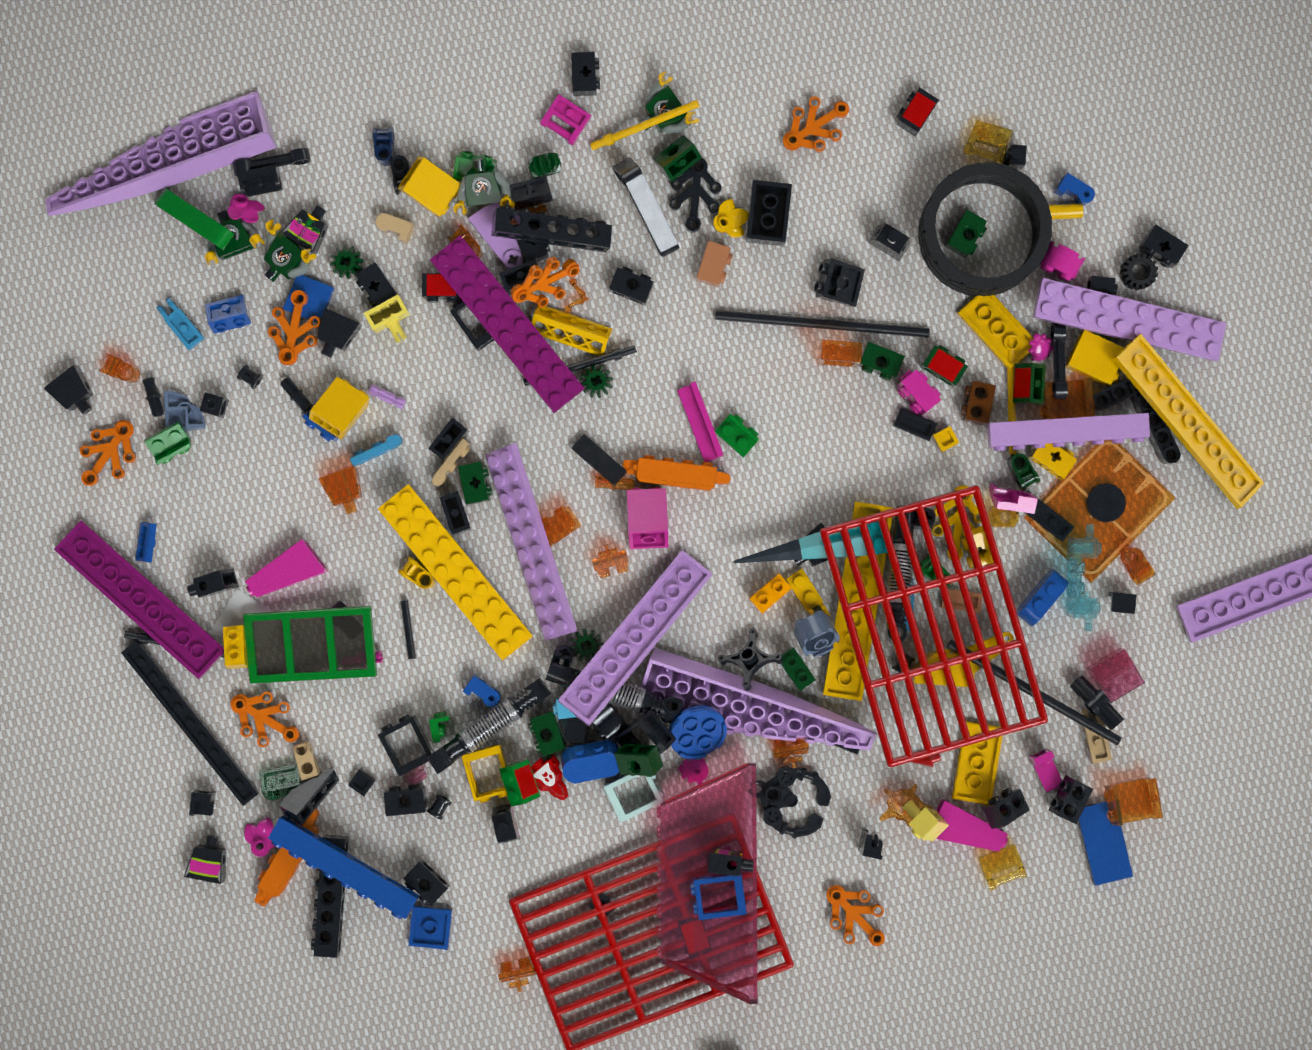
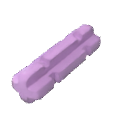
[368,385,406,409]

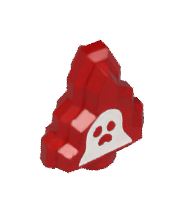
[531,755,569,801]

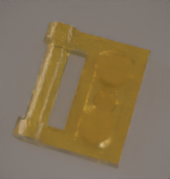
[964,120,1014,164]
[977,844,1027,891]

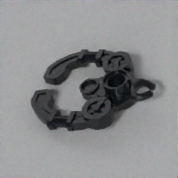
[748,766,831,839]

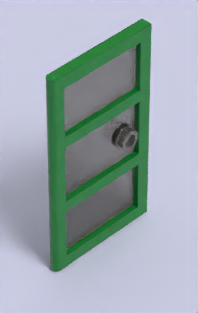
[243,606,377,684]

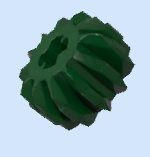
[528,152,561,178]
[330,246,364,280]
[581,365,613,398]
[570,629,603,662]

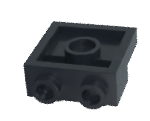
[814,258,865,307]

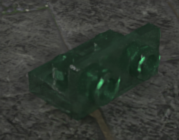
[259,764,302,801]

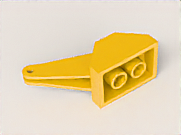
[909,632,1014,687]

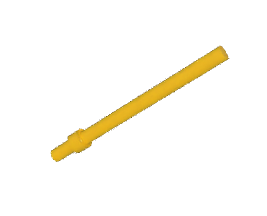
[590,100,700,150]
[1007,337,1017,454]

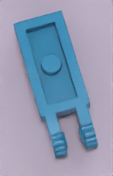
[156,297,205,351]
[350,434,403,467]

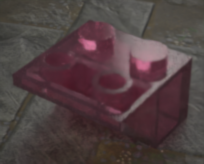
[1086,648,1145,703]

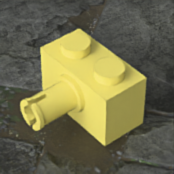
[364,295,411,343]
[903,800,949,842]

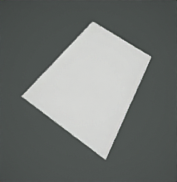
[209,589,279,648]

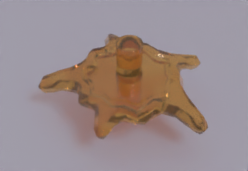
[879,784,933,827]

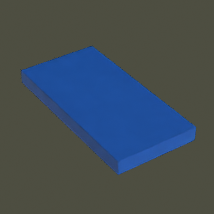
[1078,799,1133,886]

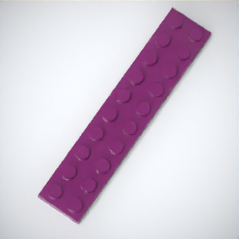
[430,235,585,414]
[54,521,224,680]

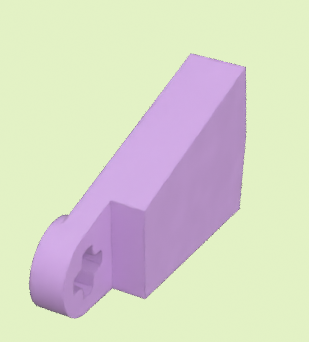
[468,202,523,269]

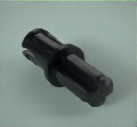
[142,377,164,417]
[280,377,313,413]

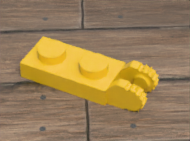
[786,569,830,616]

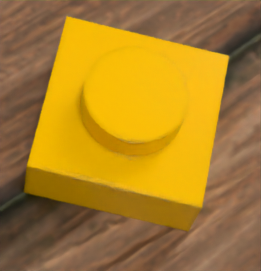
[932,426,959,453]

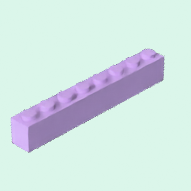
[986,413,1150,451]

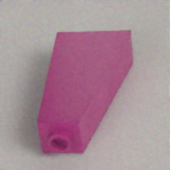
[245,539,328,597]
[936,799,1008,852]

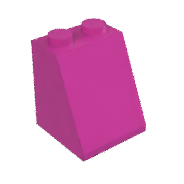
[627,487,669,549]

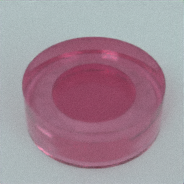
[407,769,428,785]

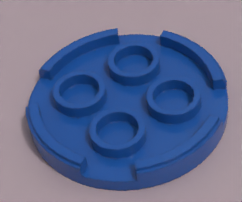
[669,705,727,759]

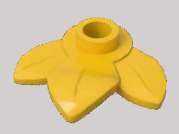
[713,199,749,238]

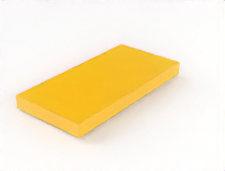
[957,295,1034,370]
[951,721,1003,804]

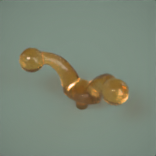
[564,278,589,313]

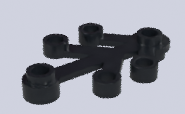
[669,158,722,233]

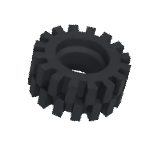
[1120,253,1159,290]

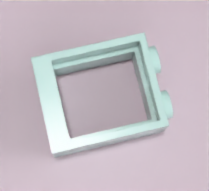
[604,775,665,823]

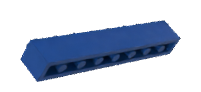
[268,815,420,919]

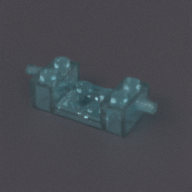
[1066,524,1101,631]

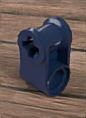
[373,127,395,166]

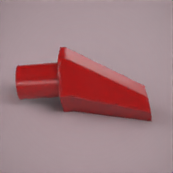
[912,754,942,767]

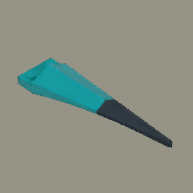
[733,521,887,563]

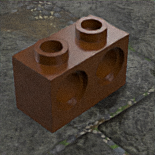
[960,381,996,425]

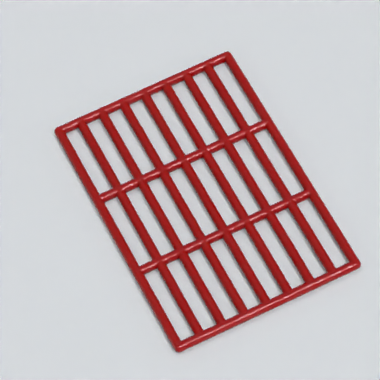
[820,485,1048,767]
[509,812,794,1050]

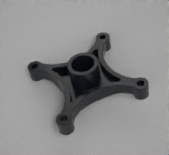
[718,628,783,691]

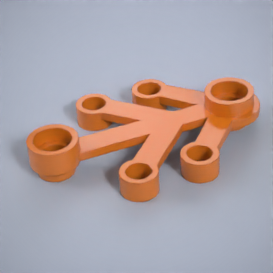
[783,96,849,153]
[511,257,580,308]
[268,290,321,365]
[79,420,136,486]
[230,691,300,747]
[826,885,885,946]

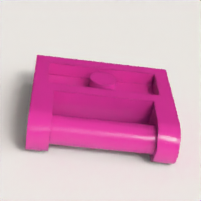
[540,94,592,146]

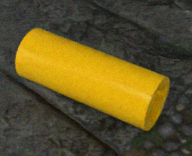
[1049,203,1083,220]

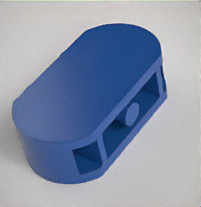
[1016,569,1069,627]
[561,740,619,784]

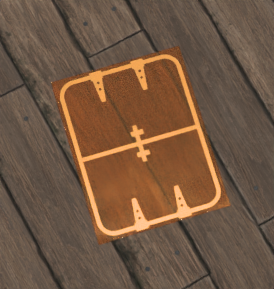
[1024,440,1176,583]

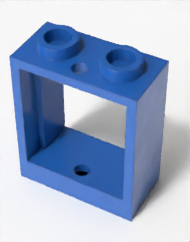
[690,873,747,920]

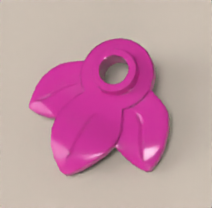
[227,194,265,223]
[244,818,276,857]

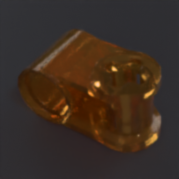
[447,224,483,259]
[99,353,140,383]
[1121,548,1156,586]

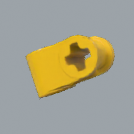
[397,556,436,589]

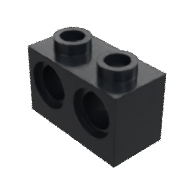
[1049,775,1093,824]
[982,788,1030,829]

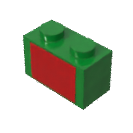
[499,759,541,807]

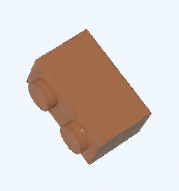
[696,241,733,288]

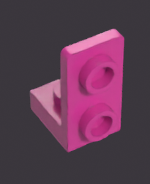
[1029,748,1062,792]

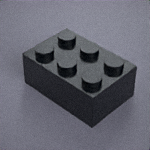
[746,180,792,246]

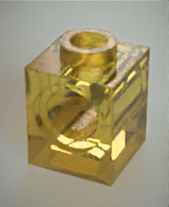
[989,507,1019,528]

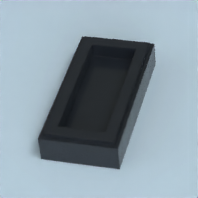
[893,408,937,442]

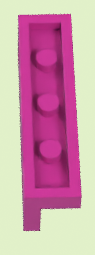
[677,381,724,462]

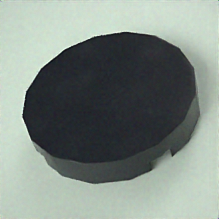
[1086,483,1126,522]

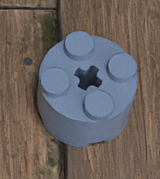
[794,611,840,657]

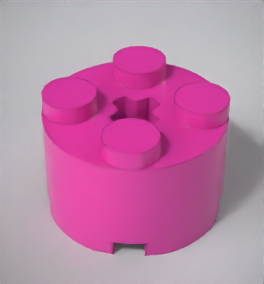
[1039,241,1085,282]

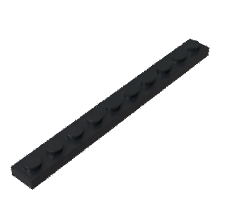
[121,640,260,806]

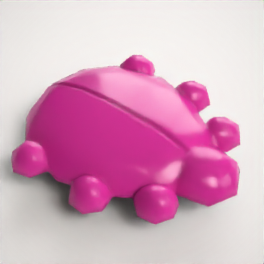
[1028,333,1053,361]
[678,758,709,784]

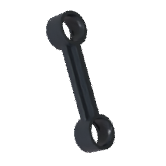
[232,148,311,176]
[1050,323,1068,399]

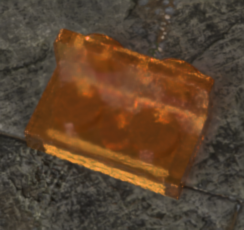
[541,505,582,547]

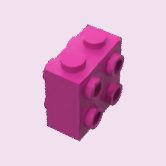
[896,369,941,416]

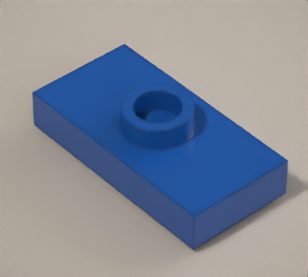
[135,522,157,563]

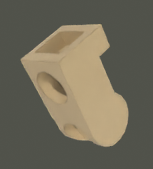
[375,213,415,244]
[293,741,322,781]

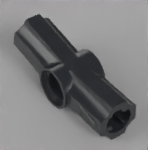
[1070,675,1124,731]

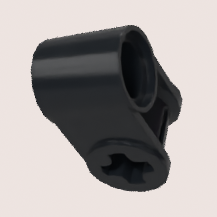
[391,155,411,195]

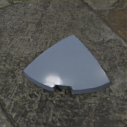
[164,391,206,431]

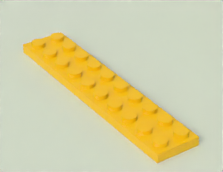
[1113,334,1264,509]
[378,484,533,661]
[823,501,893,701]

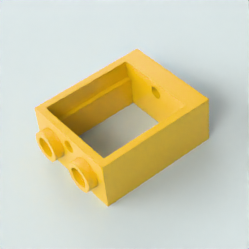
[462,743,507,803]

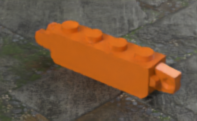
[623,455,731,491]
[254,808,320,907]

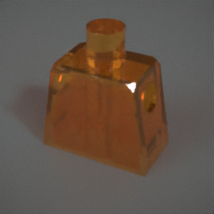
[319,466,362,515]

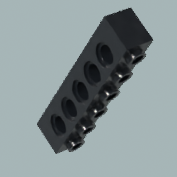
[491,206,612,253]
[311,835,349,958]

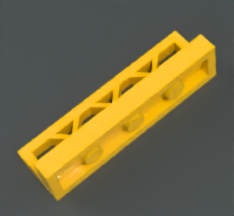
[532,306,613,356]

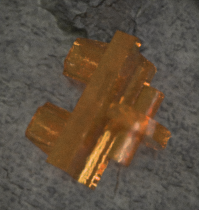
[592,544,629,579]
[773,738,809,768]
[498,957,536,992]

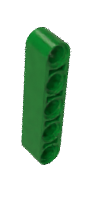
[154,188,234,250]

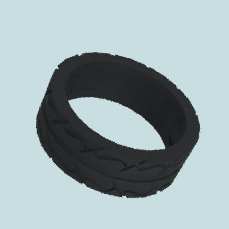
[918,162,1052,296]

